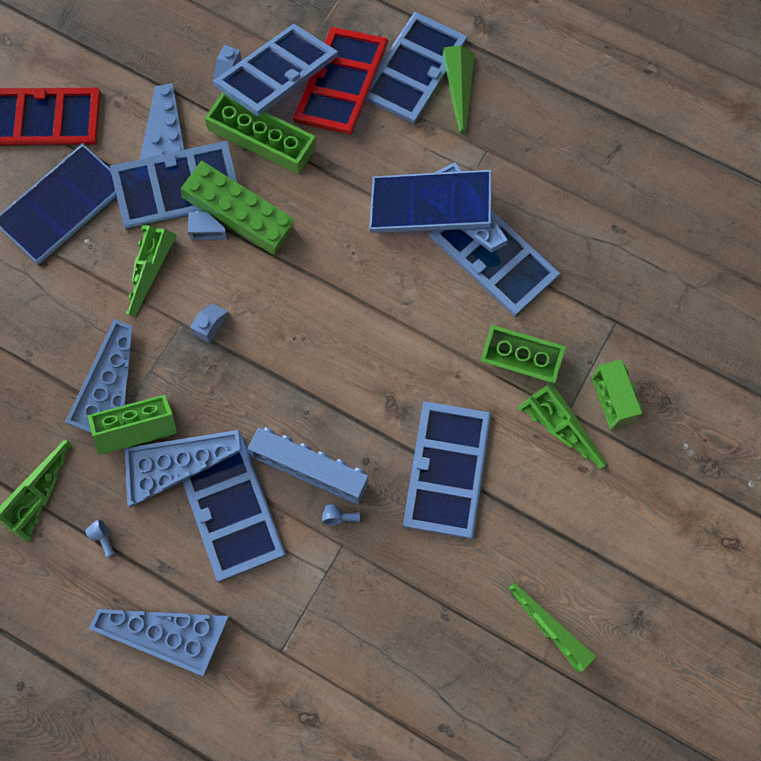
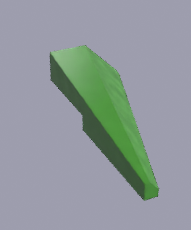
[443,45,475,133]
[126,225,177,317]
[517,382,607,469]
[0,440,72,542]
[508,583,596,672]

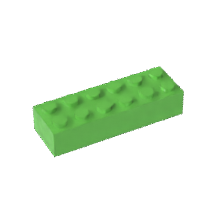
[205,92,316,175]
[181,160,295,255]

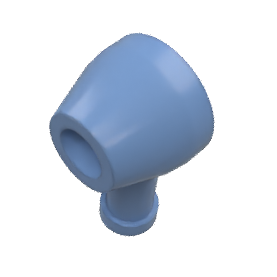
[322,504,360,525]
[86,519,115,558]

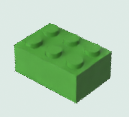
[591,359,642,430]

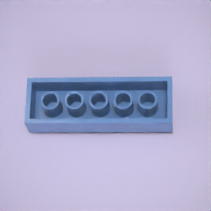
[247,427,368,505]

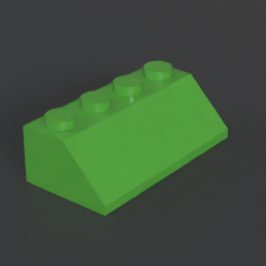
[480,325,566,384]
[88,395,177,455]

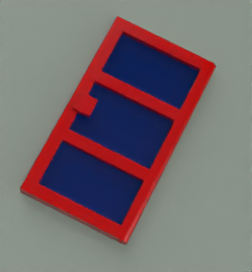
[293,27,389,135]
[0,87,101,145]

